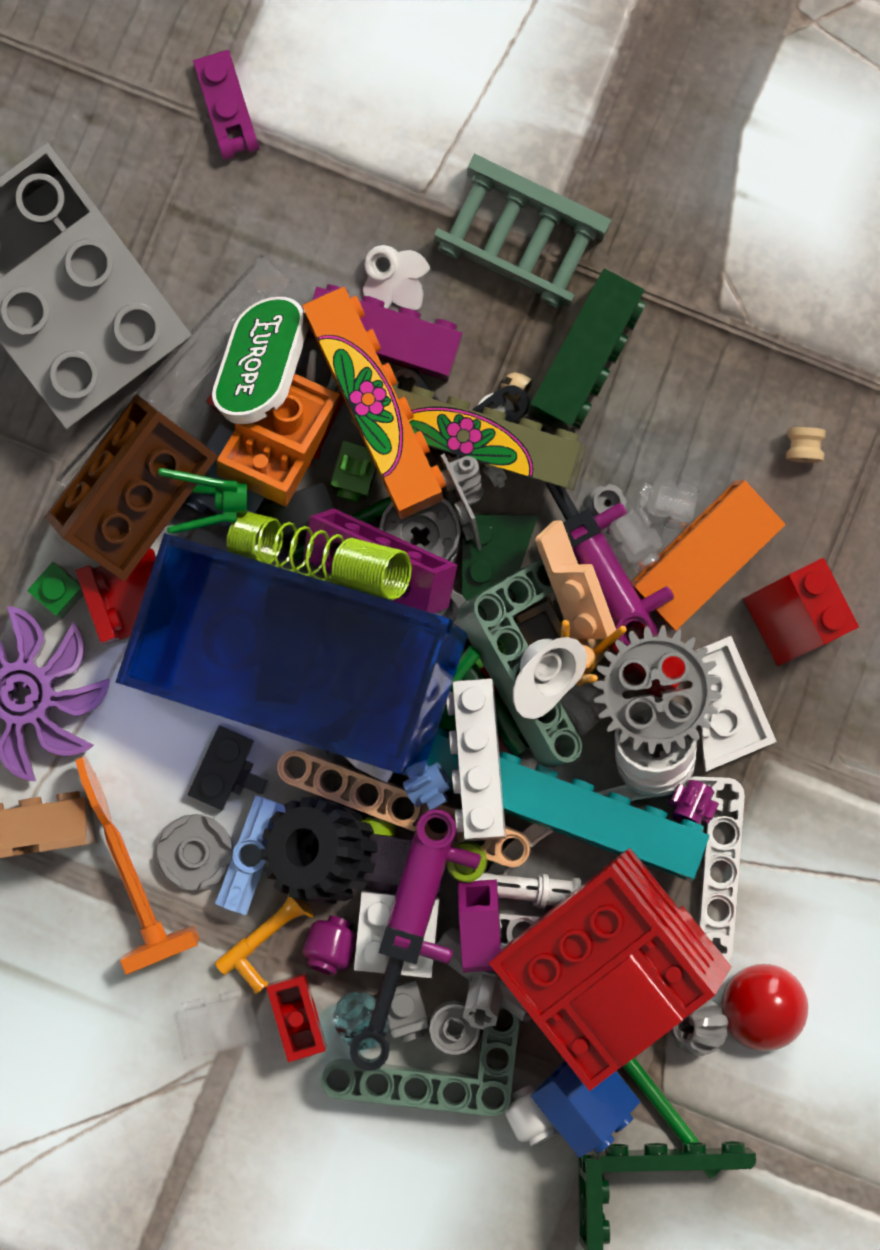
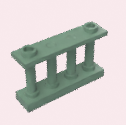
[434,153,611,309]

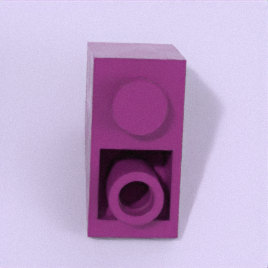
[458,879,501,973]

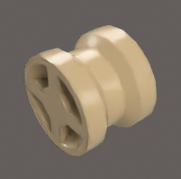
[786,427,826,463]

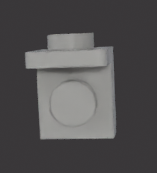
[387,979,429,1042]

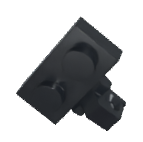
[187,725,268,811]

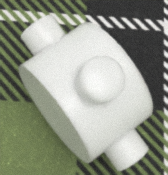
[482,464,507,488]

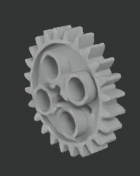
[593,625,722,754]

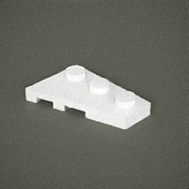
[695,636,777,772]

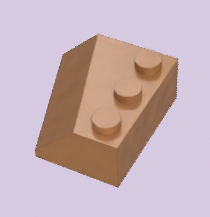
[0,791,97,858]

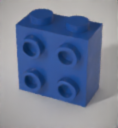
[530,1060,640,1158]

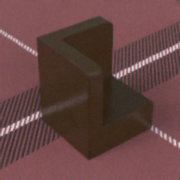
[514,600,561,646]

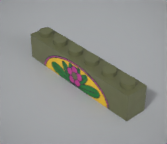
[350,381,588,491]

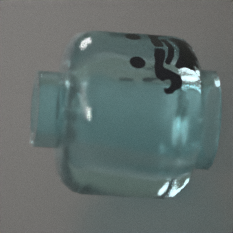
[332,993,389,1050]

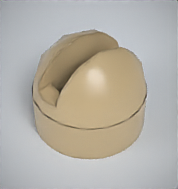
[500,373,533,406]

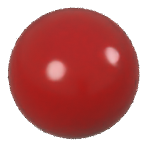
[721,964,809,1051]

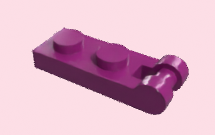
[193,49,260,161]

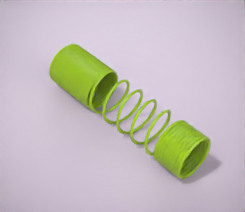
[227,511,412,601]

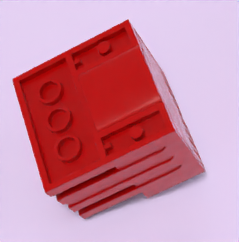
[489,848,732,1091]

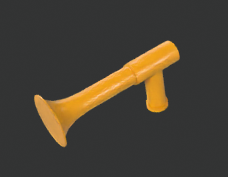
[215,894,314,995]

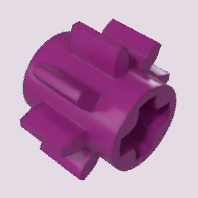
[668,780,719,824]

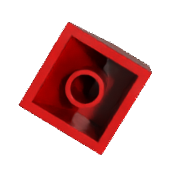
[742,557,859,666]

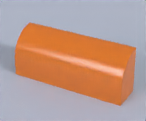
[631,480,786,631]

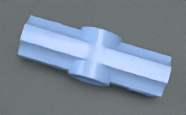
[215,795,285,915]

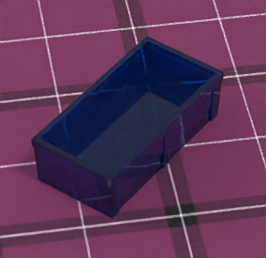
[115,533,468,777]

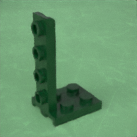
[578,1141,756,1250]

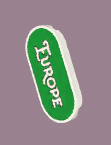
[212,297,308,424]

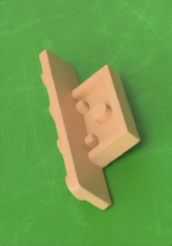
[535,520,616,665]

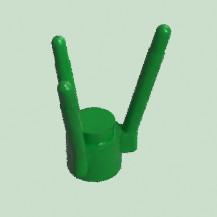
[158,468,247,534]

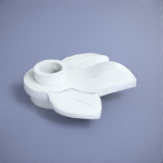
[363,245,431,310]

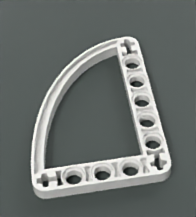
[486,777,745,961]

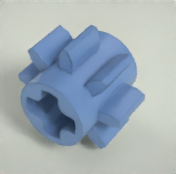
[403,759,452,810]

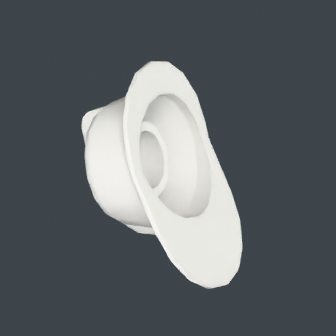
[513,637,587,719]

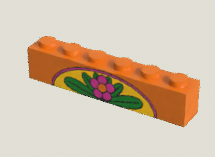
[302,286,446,520]

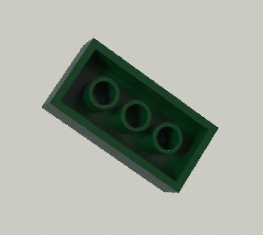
[528,268,647,432]

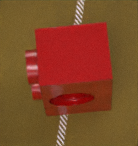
[266,972,328,1062]

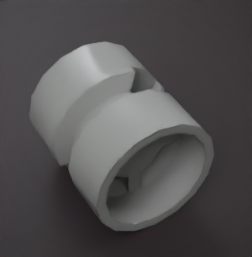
[429,999,480,1055]

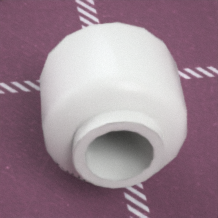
[505,1085,559,1146]

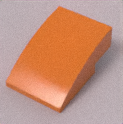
[216,373,340,507]

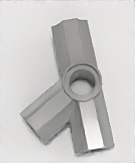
[437,927,532,1030]

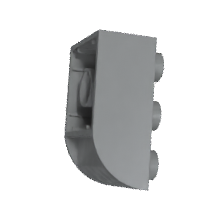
[0,142,192,429]

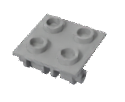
[441,454,484,551]

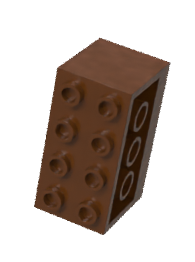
[44,394,218,582]

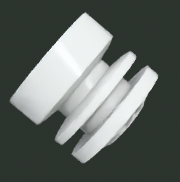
[615,697,697,797]

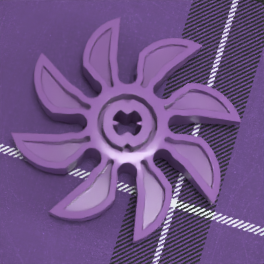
[0,606,110,781]

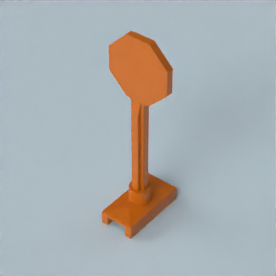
[75,755,200,975]

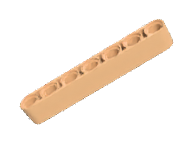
[277,749,531,867]

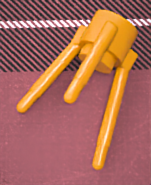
[561,620,627,687]

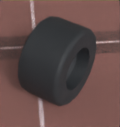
[261,483,333,537]

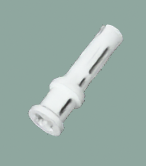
[475,873,581,909]

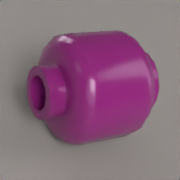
[302,915,357,976]

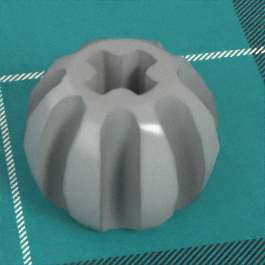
[670,1000,729,1056]

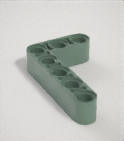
[458,559,582,768]
[321,1005,519,1116]

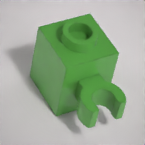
[330,441,377,503]

